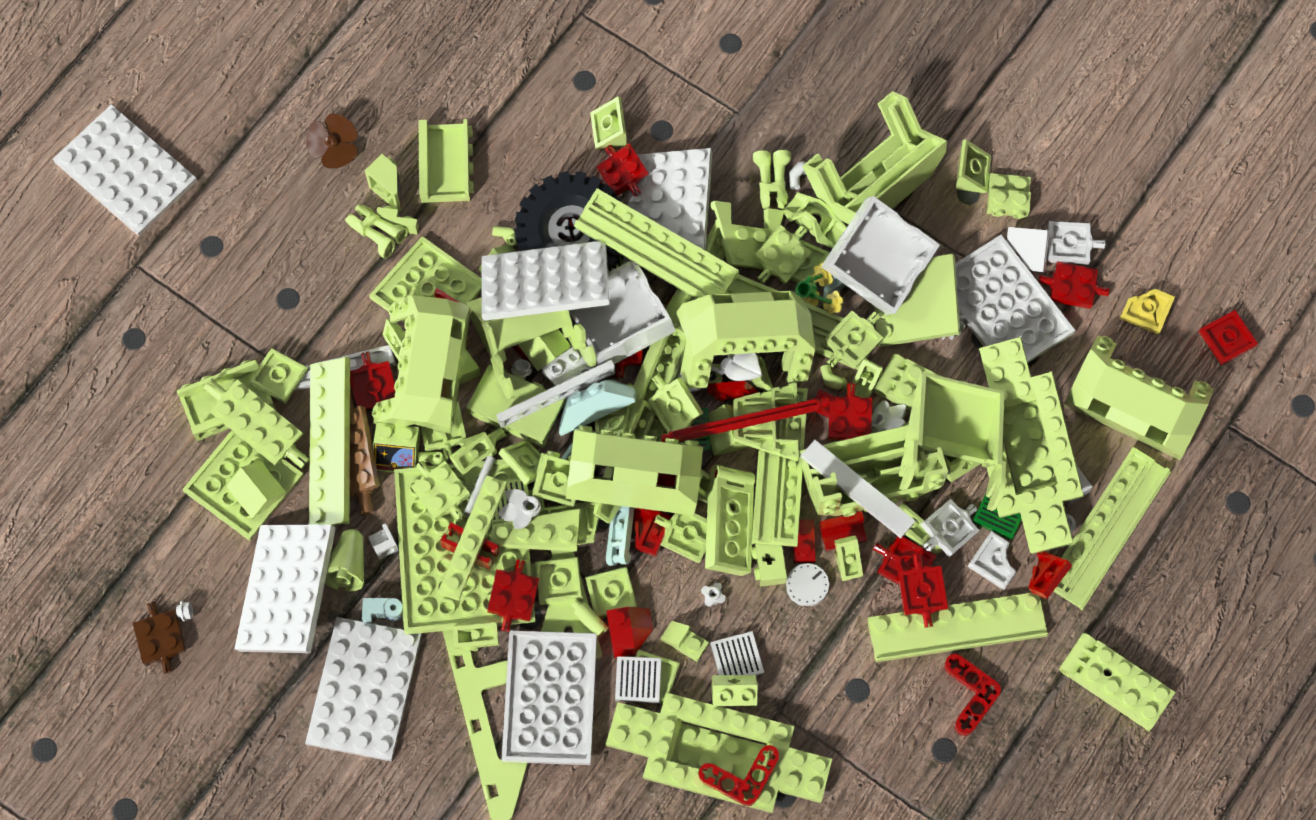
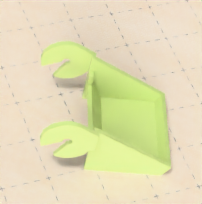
[466,297,596,399]
[899,372,1006,511]

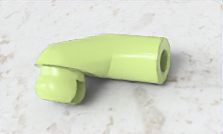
[492,226,518,247]
[820,365,847,390]
[487,427,506,457]
[417,452,445,466]

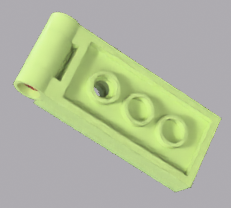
[873,354,940,412]
[705,465,755,576]
[1059,633,1176,731]

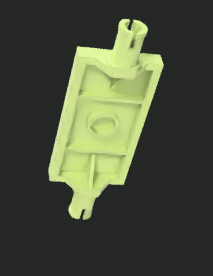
[204,379,310,469]

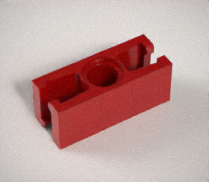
[440,522,500,570]

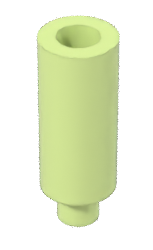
[571,599,609,638]

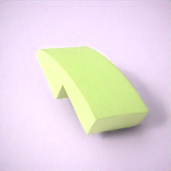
[377,206,419,235]

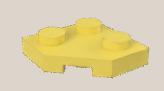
[1120,289,1175,335]

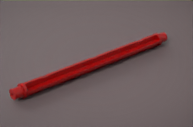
[661,398,828,442]

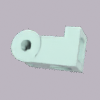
[362,598,403,624]

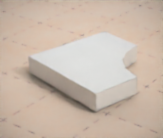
[1007,227,1050,272]
[968,531,1016,590]

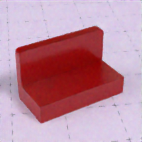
[819,511,867,551]

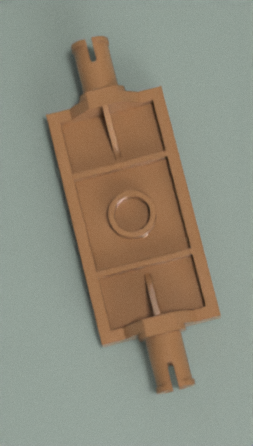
[350,393,380,516]

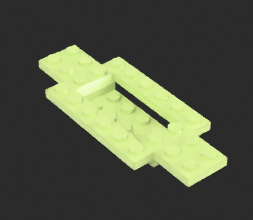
[979,337,1084,554]
[606,692,832,813]

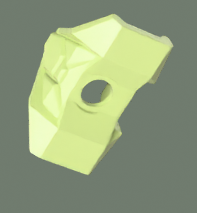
[782,192,847,249]

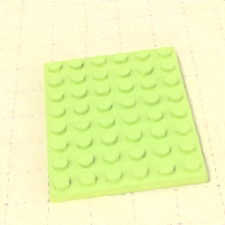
[394,459,535,635]

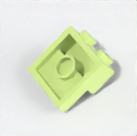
[987,173,1031,219]
[532,450,576,507]

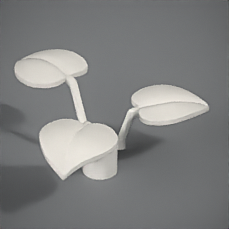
[678,353,762,392]

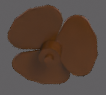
[306,113,358,168]

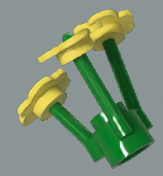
[795,262,843,315]

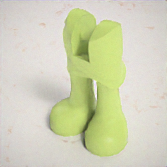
[753,150,791,209]
[345,204,409,259]

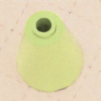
[325,529,364,592]

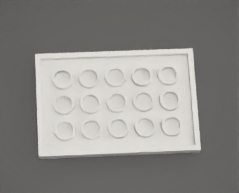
[53,105,197,237]
[623,148,713,264]
[955,235,1075,363]
[482,241,610,321]
[235,525,336,653]
[305,617,422,762]
[502,631,597,765]

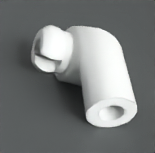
[789,161,806,190]

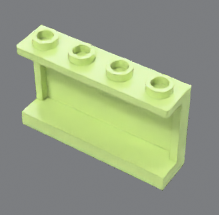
[419,119,474,203]
[177,360,276,441]
[466,365,566,448]

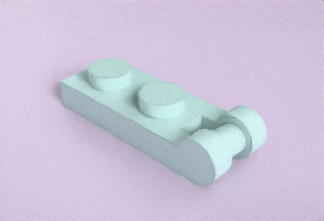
[606,506,634,566]

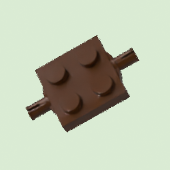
[133,602,186,674]

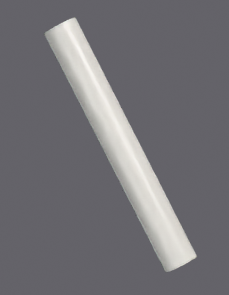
[464,456,495,516]

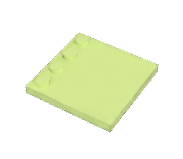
[369,236,482,323]
[875,254,960,347]
[182,430,304,541]

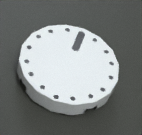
[786,563,829,606]

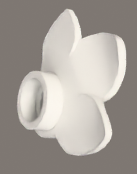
[871,400,906,433]
[498,489,541,529]

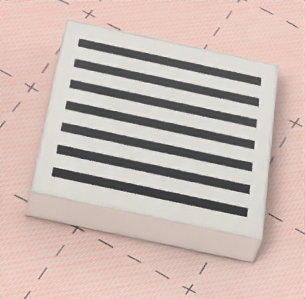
[710,631,764,676]
[615,657,661,703]

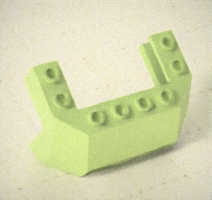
[802,91,947,224]
[676,291,815,389]
[372,295,471,434]
[1064,335,1214,460]
[565,425,703,515]
[800,425,948,517]

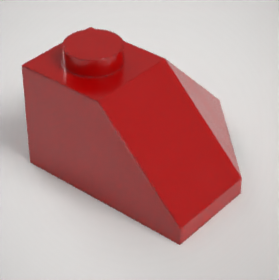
[606,607,653,659]

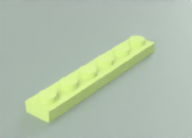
[438,475,507,601]

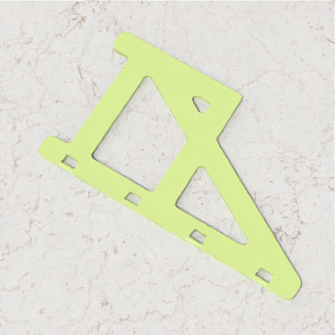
[443,550,602,820]

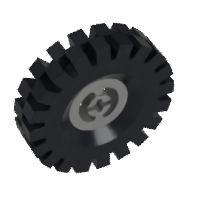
[514,171,621,269]

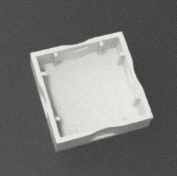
[821,196,940,315]
[569,261,676,366]

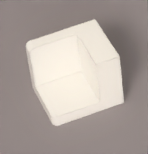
[369,523,399,560]

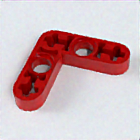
[944,654,1001,736]
[698,745,779,806]

